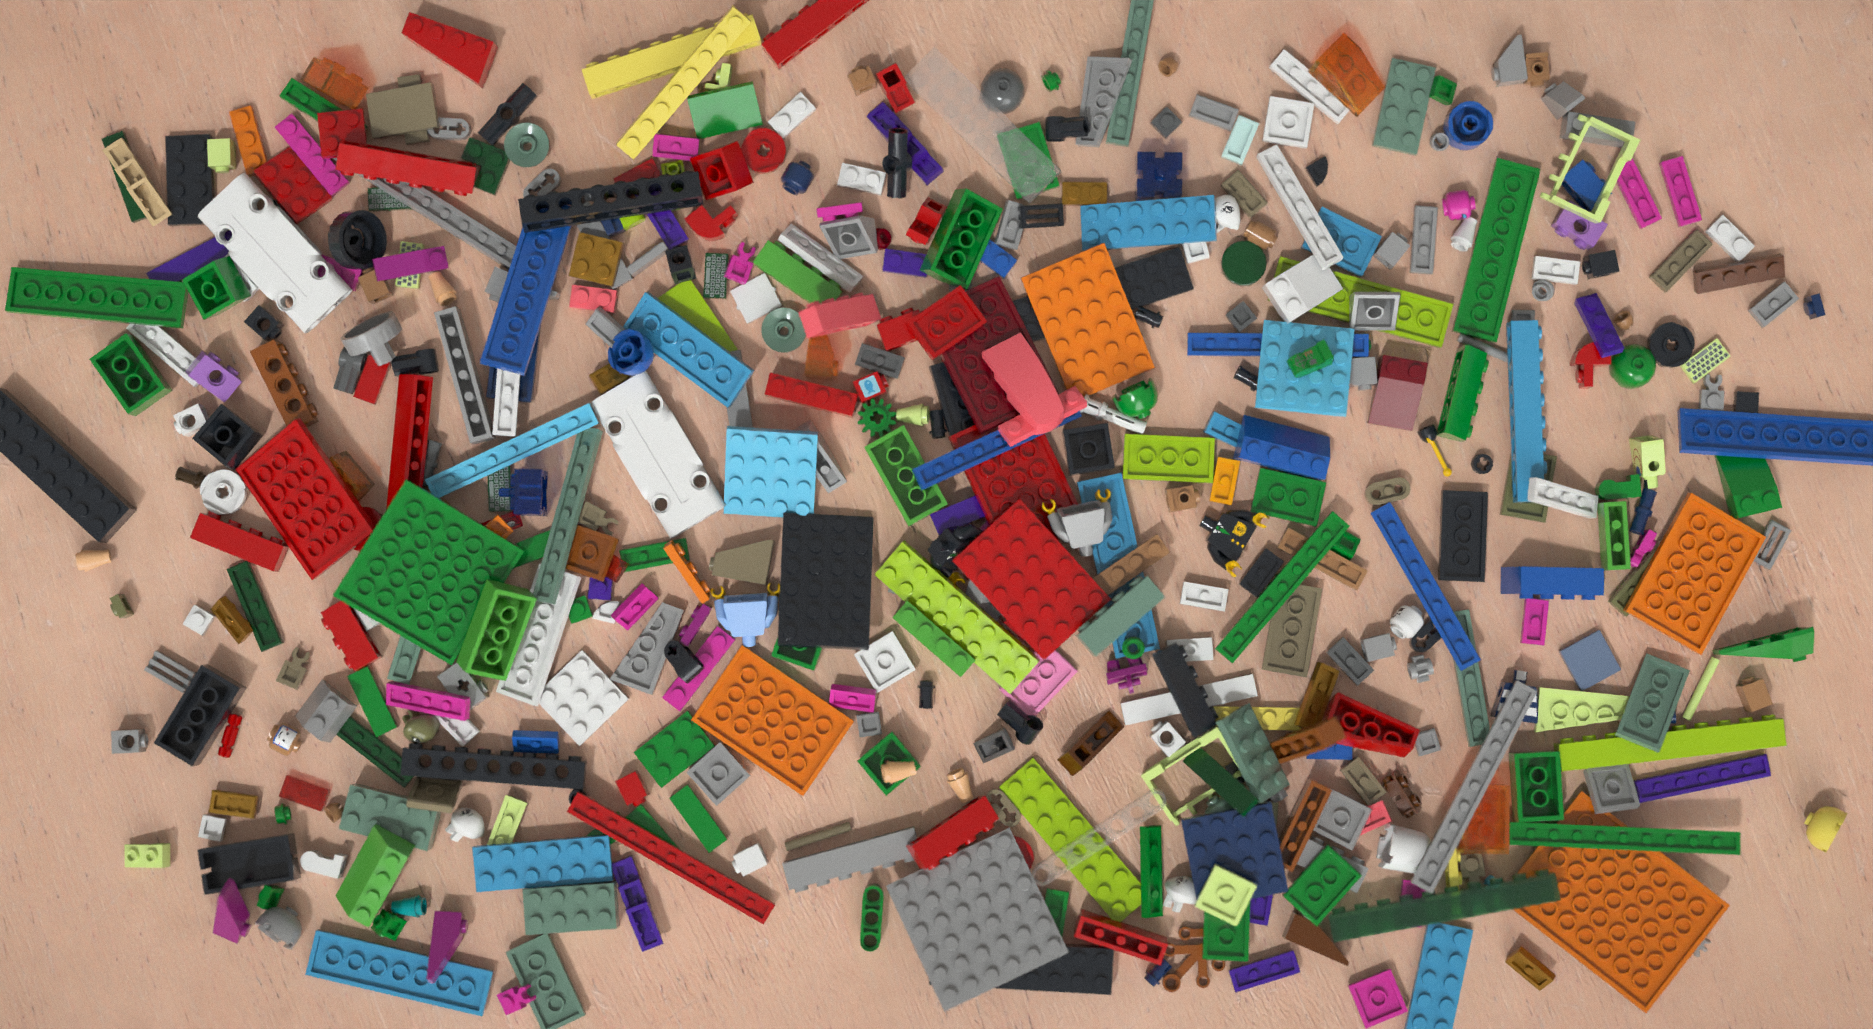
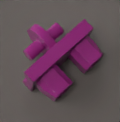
[1106,657,1147,694]

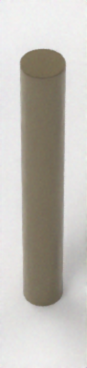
[785,822,852,851]

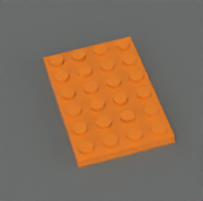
[1020,243,1155,397]
[1623,493,1766,655]
[691,645,854,796]

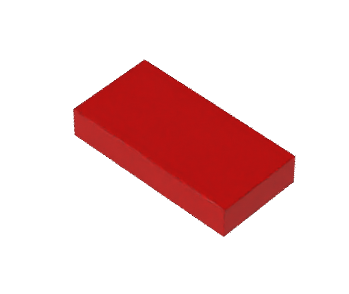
[353,355,391,405]

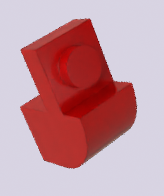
[875,63,915,113]
[906,197,947,245]
[684,205,738,241]
[1570,342,1611,389]

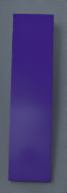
[866,102,944,186]
[930,496,985,535]
[612,855,664,952]

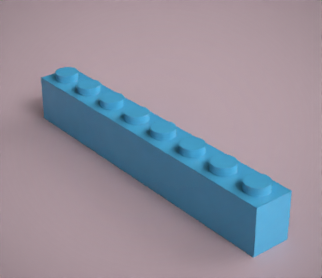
[1506,320,1547,503]

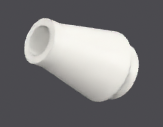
[1451,217,1477,252]

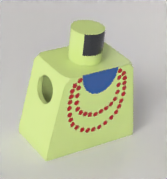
[1629,435,1666,489]

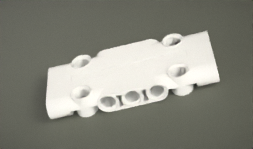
[198,173,352,334]
[590,371,726,539]

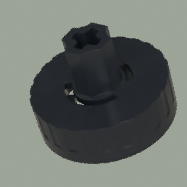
[328,210,387,269]

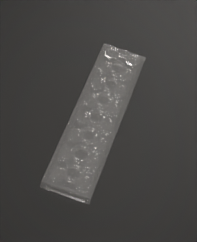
[904,47,1061,204]

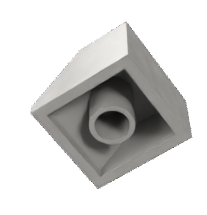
[295,679,357,743]

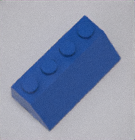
[1233,415,1331,480]

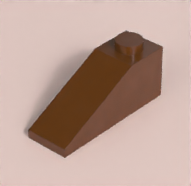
[1057,710,1125,776]
[1282,911,1349,966]

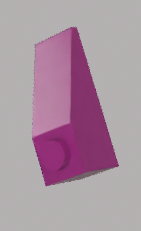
[372,246,449,282]
[213,878,251,944]
[426,911,468,983]

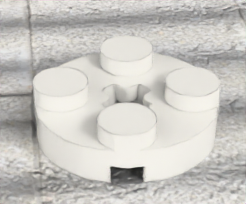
[200,469,248,515]

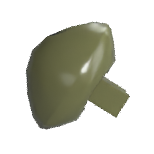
[402,710,440,744]

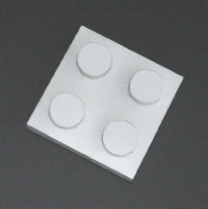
[1262,96,1314,149]
[854,631,916,693]

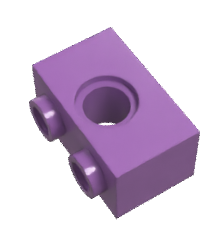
[1551,200,1608,250]
[186,350,242,403]

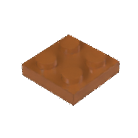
[565,525,619,582]

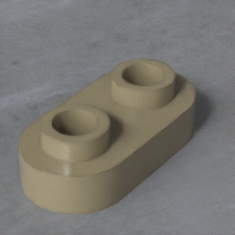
[1365,477,1411,505]

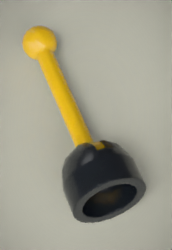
[1417,424,1452,477]

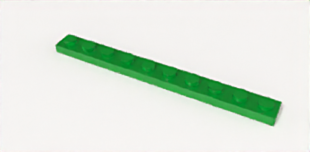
[1507,822,1741,855]

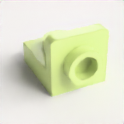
[705,63,732,92]

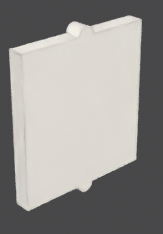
[730,273,782,324]

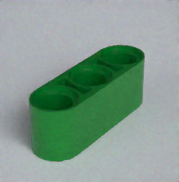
[860,883,884,952]

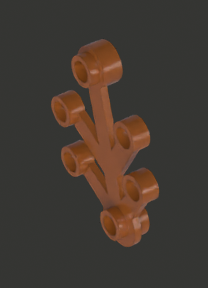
[1162,926,1225,992]

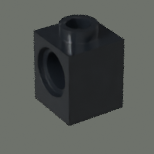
[665,245,696,284]
[1582,250,1620,280]
[244,305,284,342]

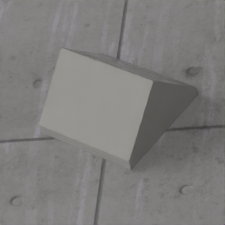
[819,216,878,259]
[1349,292,1400,331]

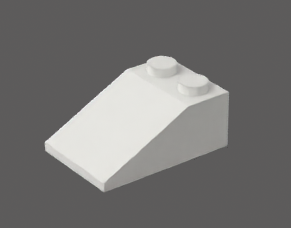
[1262,255,1343,324]

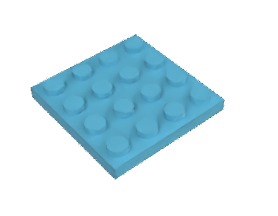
[1255,320,1354,417]
[724,426,818,517]

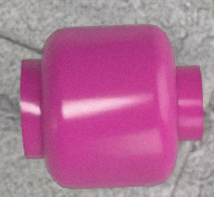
[1442,190,1476,221]

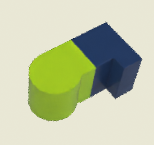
[601,215,646,238]

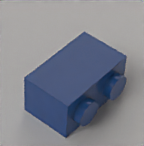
[1561,160,1612,212]

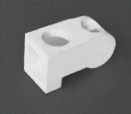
[300,850,348,879]

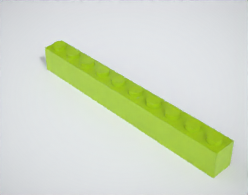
[1553,714,1787,771]

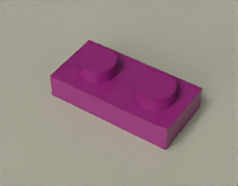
[679,604,713,647]

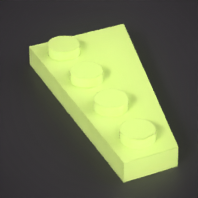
[1534,687,1630,732]

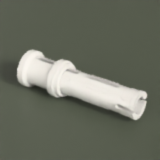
[1080,394,1147,435]

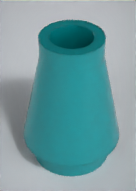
[391,895,427,918]

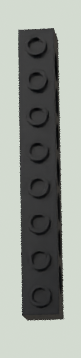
[518,171,703,233]
[400,743,587,790]

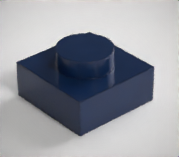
[1803,293,1826,320]

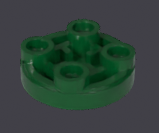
[1221,241,1266,286]

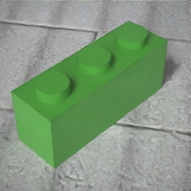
[1597,501,1631,571]

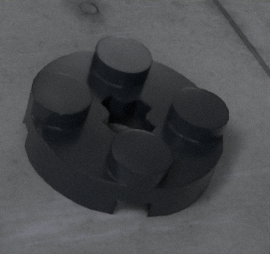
[1647,322,1695,368]

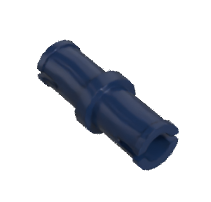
[1629,488,1657,535]

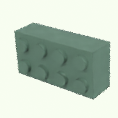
[1075,576,1165,657]
[339,783,441,851]
[523,881,620,935]

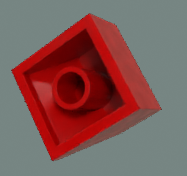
[690,141,754,200]

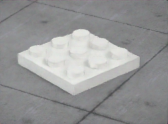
[539,650,629,746]

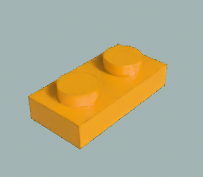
[1209,457,1240,506]

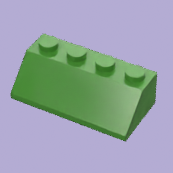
[336,824,415,928]

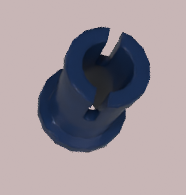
[1144,959,1172,987]

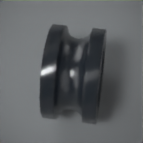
[1471,454,1493,474]

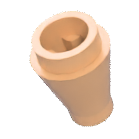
[429,271,457,306]
[75,549,111,572]
[881,761,916,784]
[947,768,974,803]

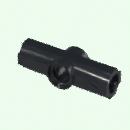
[478,83,538,146]
[882,128,913,199]

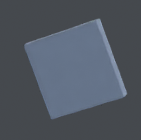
[1558,630,1621,691]

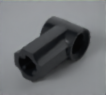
[1045,116,1090,142]
[391,349,439,377]
[997,700,1043,745]

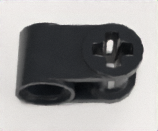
[664,640,705,684]

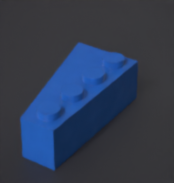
[1501,566,1604,600]

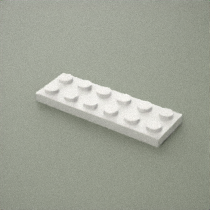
[496,563,581,706]

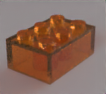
[1458,783,1510,854]

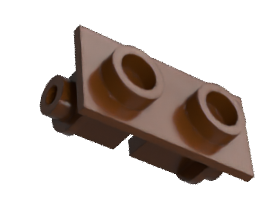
[1383,770,1422,818]

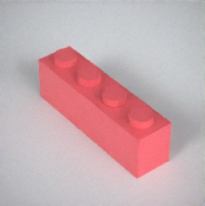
[799,292,882,338]

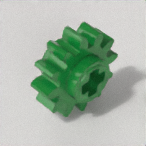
[858,398,896,438]

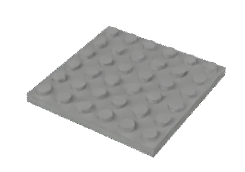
[886,828,1069,1012]

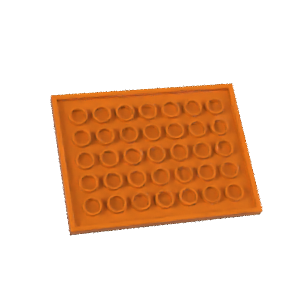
[1497,791,1730,1013]

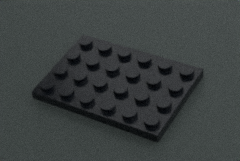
[777,512,873,650]

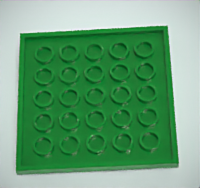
[333,479,524,665]

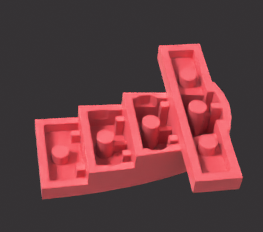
[982,333,1087,447]

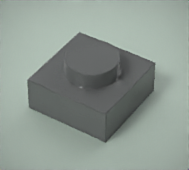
[1150,107,1182,139]
[1225,301,1257,333]

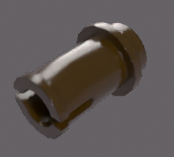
[175,466,206,489]

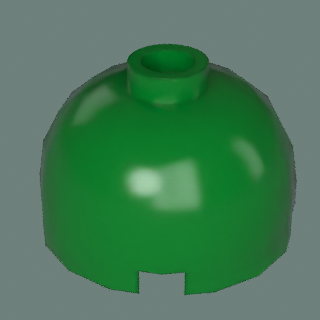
[1609,344,1656,389]
[1112,378,1158,419]

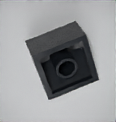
[192,404,263,470]

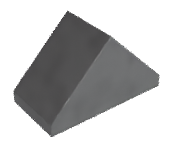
[973,728,1015,764]

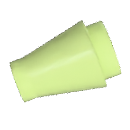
[896,404,930,426]

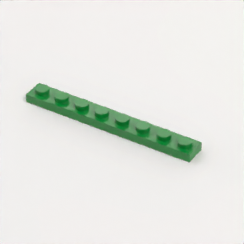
[1215,511,1350,664]

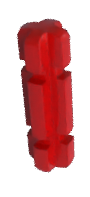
[218,713,242,758]

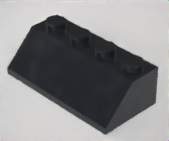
[1151,642,1219,738]

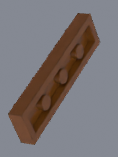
[1693,254,1785,294]

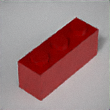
[320,601,382,671]

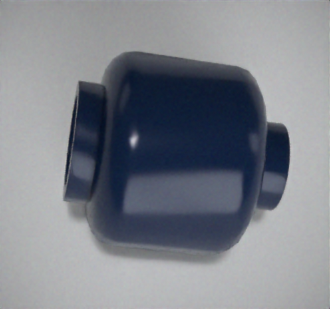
[781,161,814,196]

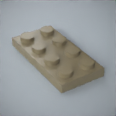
[1261,585,1322,678]

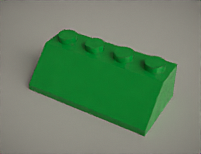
[920,188,1003,290]
[1437,344,1489,442]

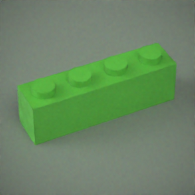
[753,240,843,304]
[892,601,976,677]

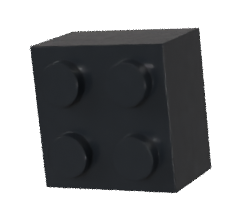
[1062,423,1115,476]

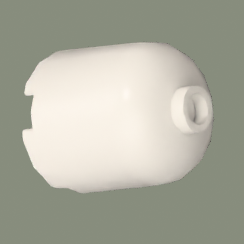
[1376,823,1431,874]

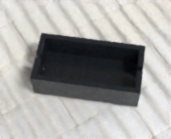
[198,833,301,895]

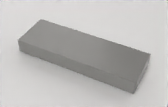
[1409,205,1438,275]

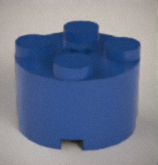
[1443,101,1493,151]

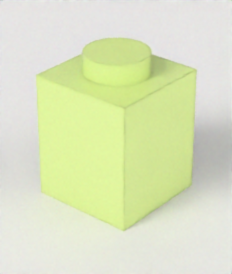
[207,138,236,173]

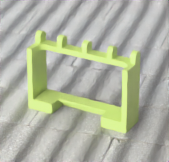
[1539,114,1640,224]
[1141,725,1242,826]

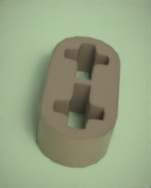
[986,789,1021,827]

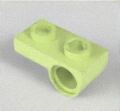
[124,843,171,868]

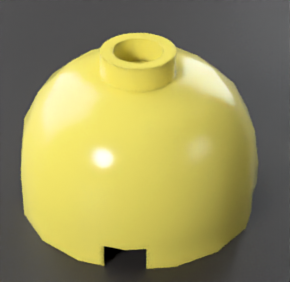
[1804,806,1848,853]

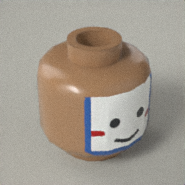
[267,723,303,756]

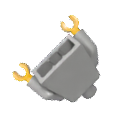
[1042,489,1112,557]

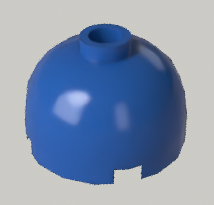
[608,329,654,376]

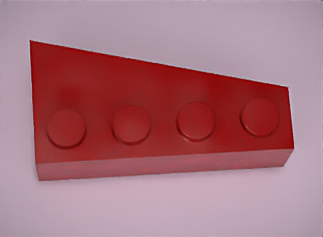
[401,12,498,89]
[1322,692,1420,758]

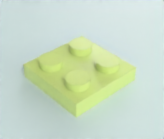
[1195,864,1257,926]

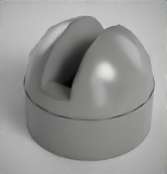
[1429,133,1449,151]

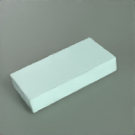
[1221,115,1259,165]

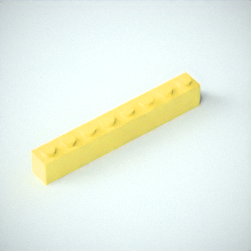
[616,5,751,160]
[582,13,762,99]

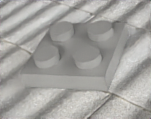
[686,742,751,806]
[1583,764,1640,814]
[1313,789,1373,850]

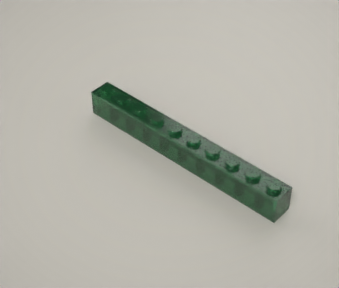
[1327,869,1561,942]

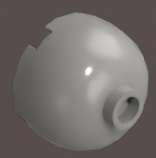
[254,906,302,950]

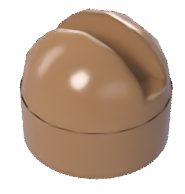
[1158,57,1178,77]
[1613,310,1634,330]
[324,802,344,823]

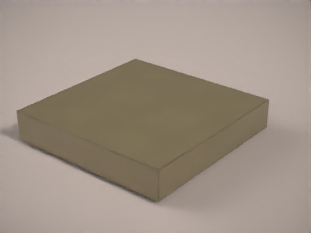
[407,777,462,814]

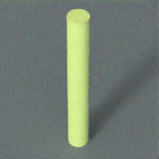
[1682,657,1720,721]

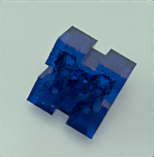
[1135,152,1182,201]
[499,469,548,517]

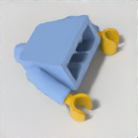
[711,583,780,647]

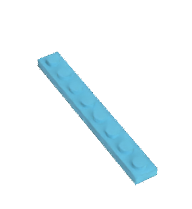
[425,403,599,498]

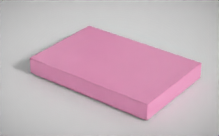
[999,650,1078,716]

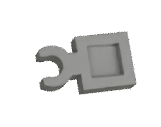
[1699,374,1724,411]

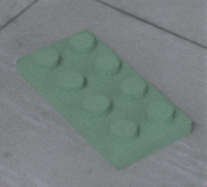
[1372,58,1436,156]
[1615,653,1690,753]
[1216,703,1290,804]
[505,934,586,1029]

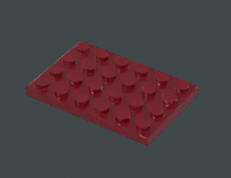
[921,276,1059,433]

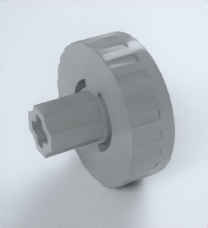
[341,311,402,366]

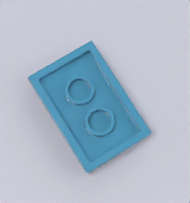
[1301,207,1382,277]

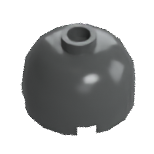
[980,68,1025,114]

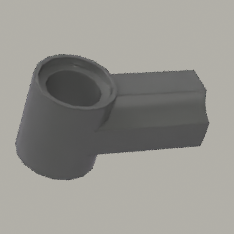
[333,347,367,394]

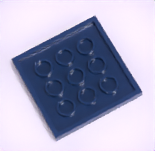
[1181,801,1289,909]

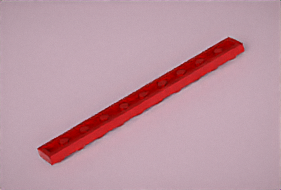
[567,791,775,925]

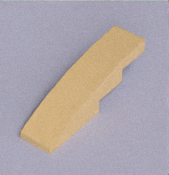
[103,138,172,226]

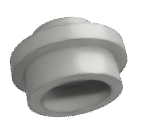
[1532,279,1555,301]

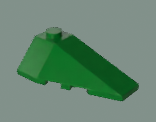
[1712,627,1815,662]

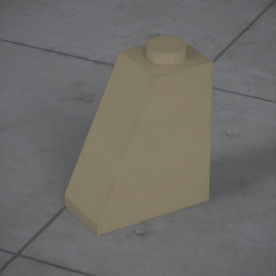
[709,539,774,585]

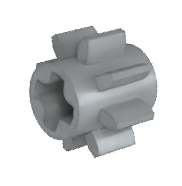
[1407,655,1434,683]

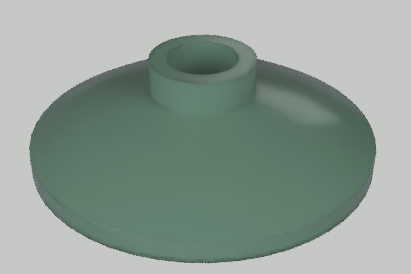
[504,123,549,168]
[761,308,806,353]

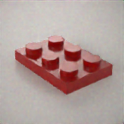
[253,146,332,224]
[906,285,987,360]

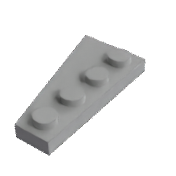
[1075,56,1132,147]
[610,602,684,695]

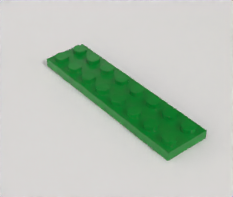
[1452,158,1541,343]
[5,267,188,328]

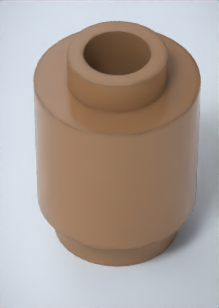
[1243,220,1278,250]

